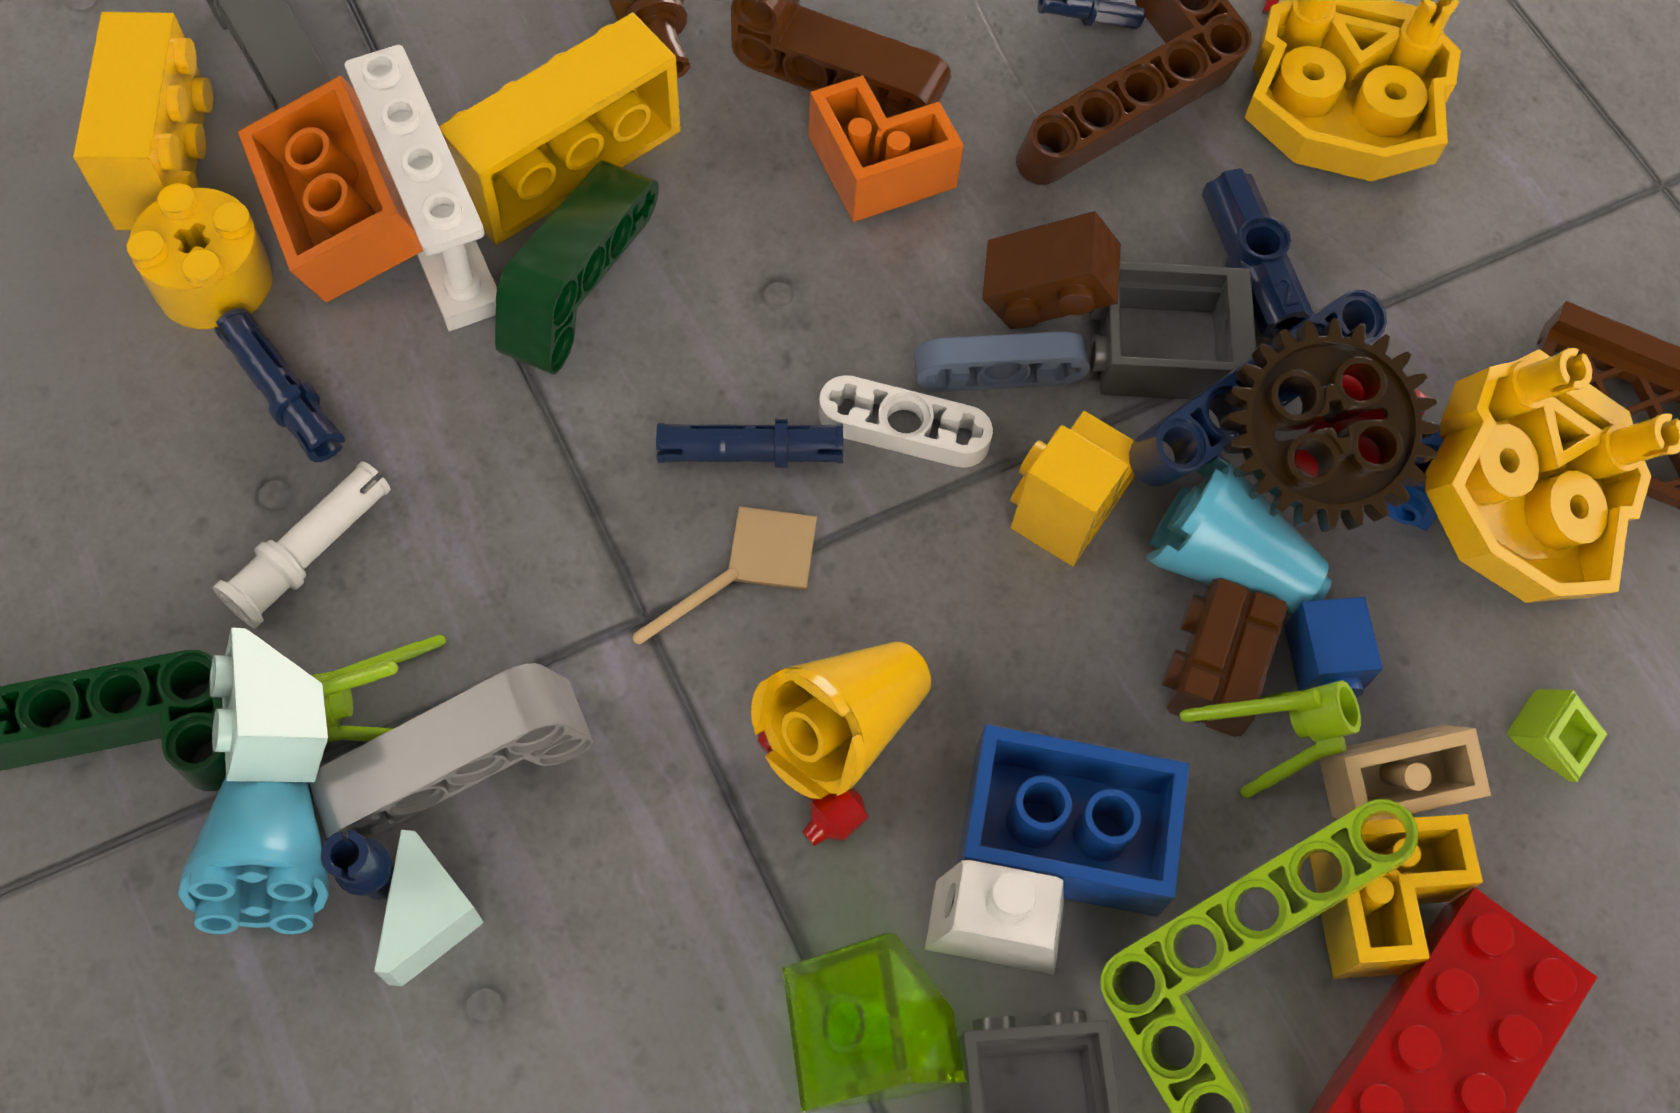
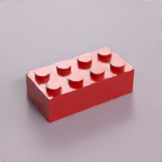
[1308,887,1598,1113]

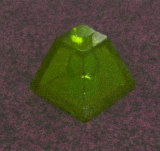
[782,933,966,1112]

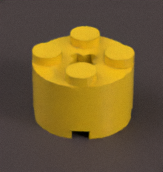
[126,183,273,330]

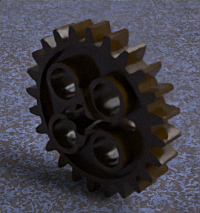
[1221,319,1440,532]

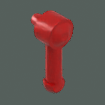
[757,731,869,846]

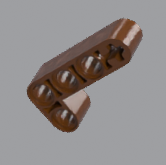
[731,0,951,118]

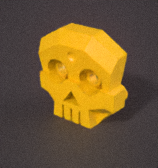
[1244,0,1461,182]
[1425,348,1680,603]

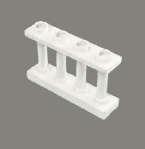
[345,45,497,331]

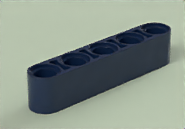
[1129,289,1387,486]

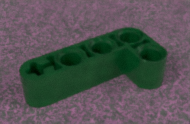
[495,160,659,374]
[0,650,226,791]

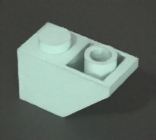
[210,628,328,782]

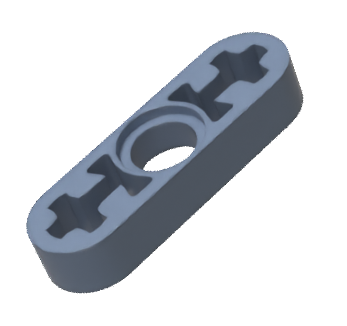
[914,332,1090,392]

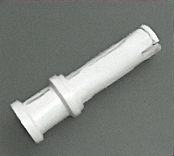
[213,461,391,629]

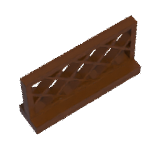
[1537,301,1680,510]

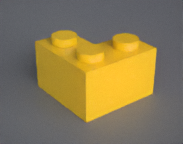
[1010,411,1136,567]
[1310,814,1483,979]

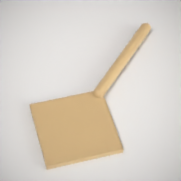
[632,506,817,644]

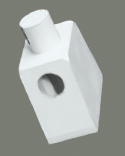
[925,860,1064,975]

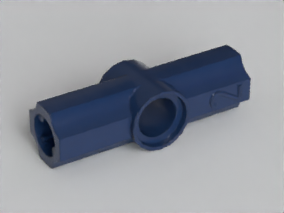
[1202,168,1313,340]

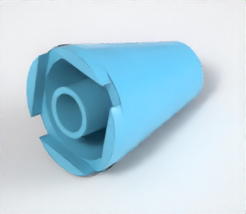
[1146,454,1332,615]

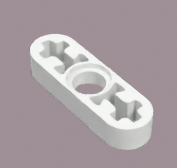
[818,375,993,468]

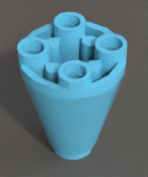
[178,777,330,934]

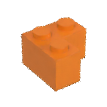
[808,75,964,222]

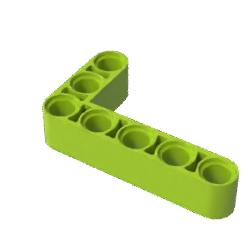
[1101,799,1418,1113]

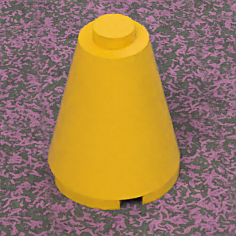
[751,642,931,799]

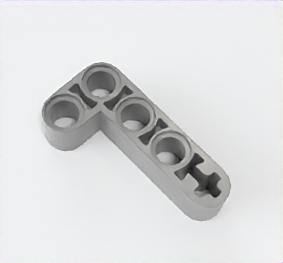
[308,663,594,840]

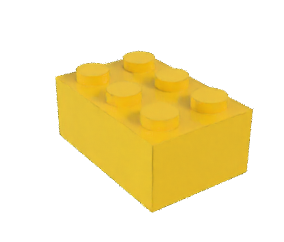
[73,12,214,230]

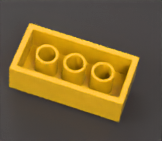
[439,12,681,246]

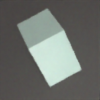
[374,830,484,986]

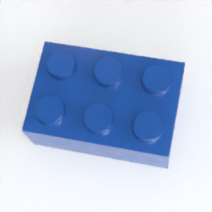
[957,724,1190,917]

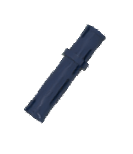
[214,308,345,462]
[656,419,843,468]

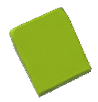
[1507,689,1607,782]

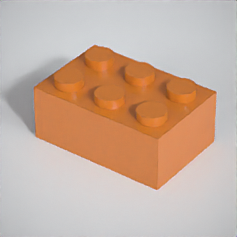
[238,75,423,303]

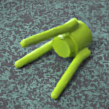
[312,635,446,743]
[1179,680,1361,798]

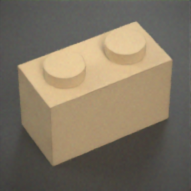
[1319,725,1491,820]

